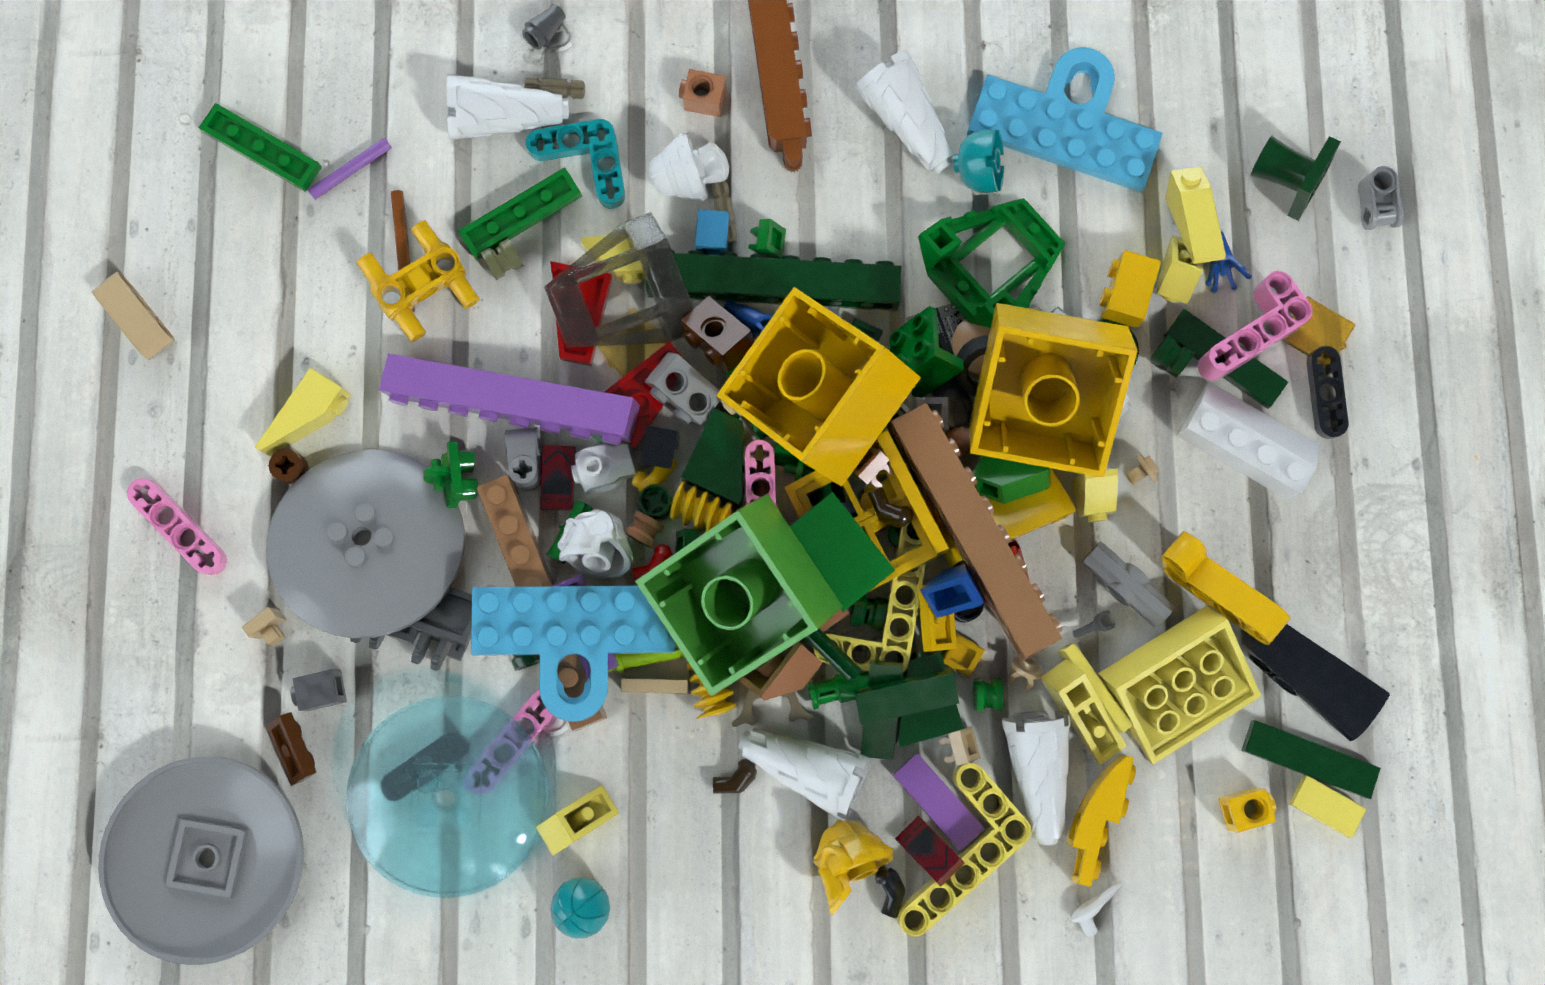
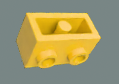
[1099,250,1161,328]

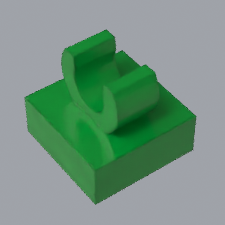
[748,218,786,259]

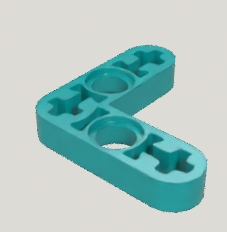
[526,119,625,209]

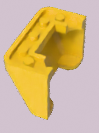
[922,468,1076,568]

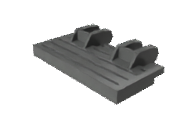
[350,587,472,671]

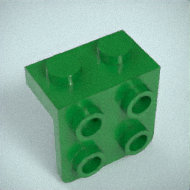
[889,306,964,398]

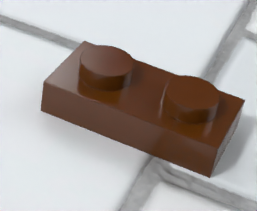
[266,712,317,786]

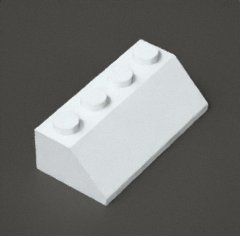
[1176,381,1320,500]

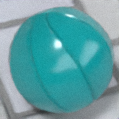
[550,877,610,939]

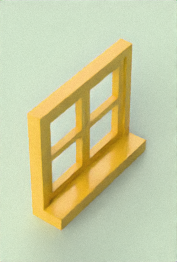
[784,430,950,592]

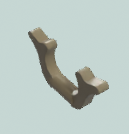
[732,689,813,727]

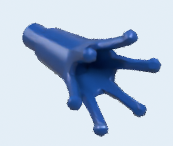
[1205,231,1252,293]
[724,300,773,338]

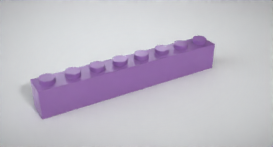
[379,353,640,445]

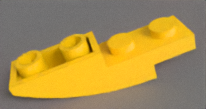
[1066,755,1136,887]

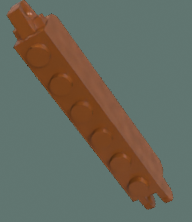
[748,0,812,173]

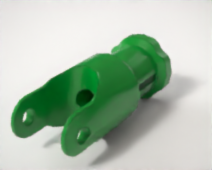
[807,671,869,710]

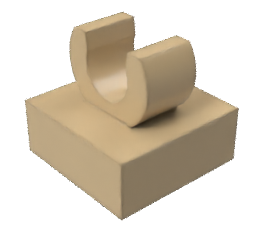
[242,607,287,646]
[939,726,981,766]

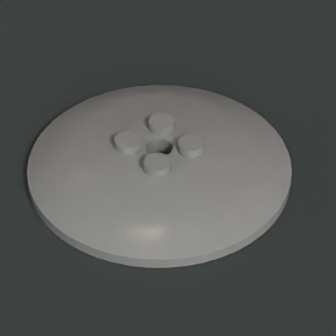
[266,449,465,639]
[98,757,304,965]

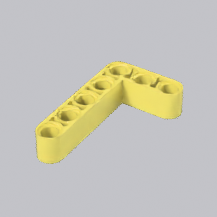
[814,523,926,672]
[897,763,1031,937]

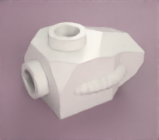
[571,443,636,495]

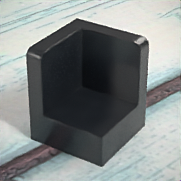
[639,425,680,469]

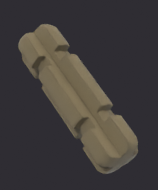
[524,77,585,99]
[711,181,737,242]

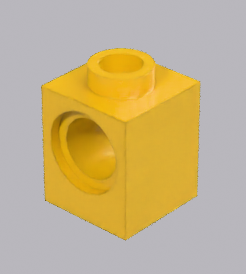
[1218,787,1277,833]

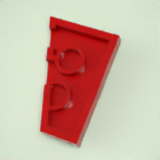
[550,261,613,366]
[604,341,685,450]

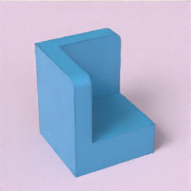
[695,209,729,255]

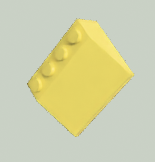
[1098,606,1261,765]

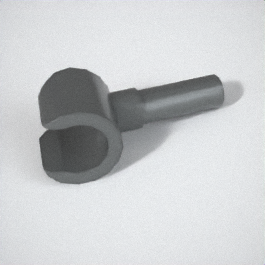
[1073,611,1115,638]

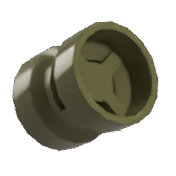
[481,238,524,280]

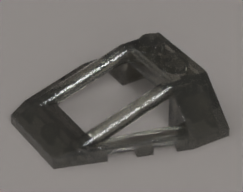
[544,212,693,347]

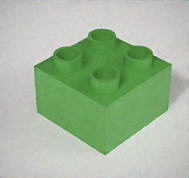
[635,494,843,696]

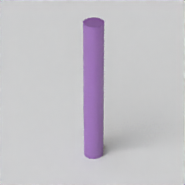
[307,137,392,200]

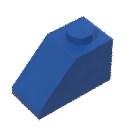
[920,563,984,618]

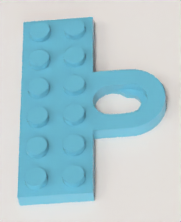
[967,47,1163,193]
[471,586,675,722]

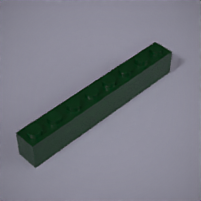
[646,248,902,311]

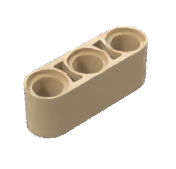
[92,271,175,360]

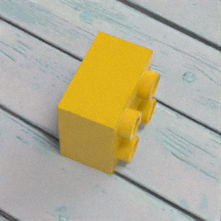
[716,287,921,487]
[969,303,1138,478]

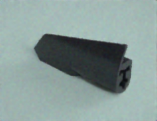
[1241,624,1390,741]

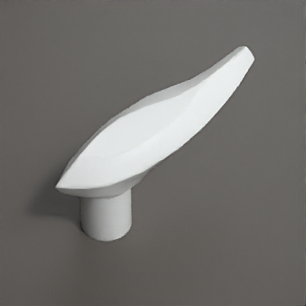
[1071,881,1123,937]

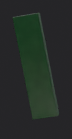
[1164,309,1288,409]
[1241,720,1381,799]

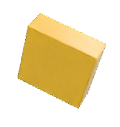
[942,633,985,678]

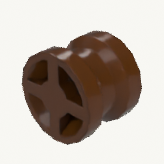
[268,449,309,485]

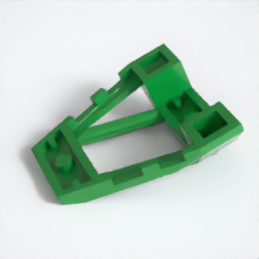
[918,198,1065,328]

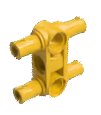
[356,220,480,343]

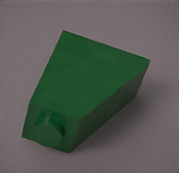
[681,408,744,508]
[896,650,964,748]

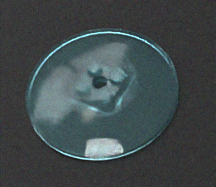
[346,696,549,898]

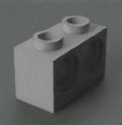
[645,352,721,425]

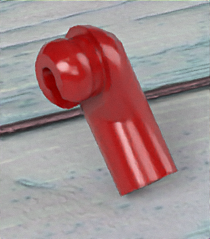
[632,544,673,584]

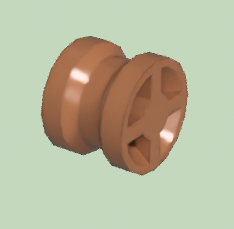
[625,510,664,549]

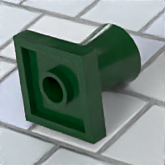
[1250,135,1341,221]

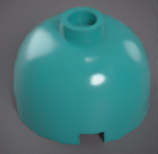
[953,129,1004,193]

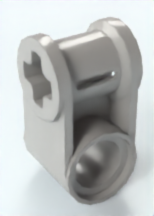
[1358,166,1404,230]
[505,427,542,491]

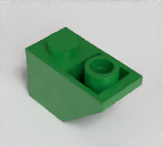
[973,456,1051,504]

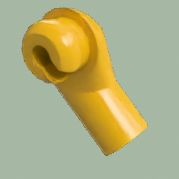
[632,459,678,492]

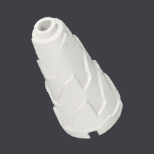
[855,50,954,174]
[447,74,569,139]
[1002,711,1071,845]
[738,728,871,821]

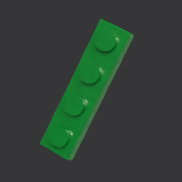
[198,103,322,192]
[458,167,582,260]

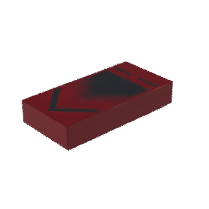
[540,445,576,511]
[895,815,965,887]

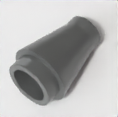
[522,4,566,50]

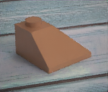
[738,642,823,701]

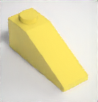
[1165,166,1226,264]
[255,367,351,456]
[1041,659,1126,765]

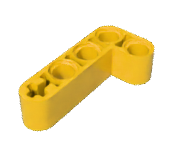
[1161,531,1291,645]

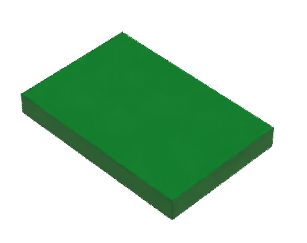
[790,492,895,612]

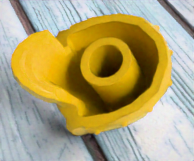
[813,820,894,915]

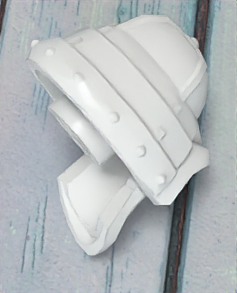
[648,133,729,201]
[557,509,634,580]

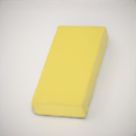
[1289,775,1366,838]

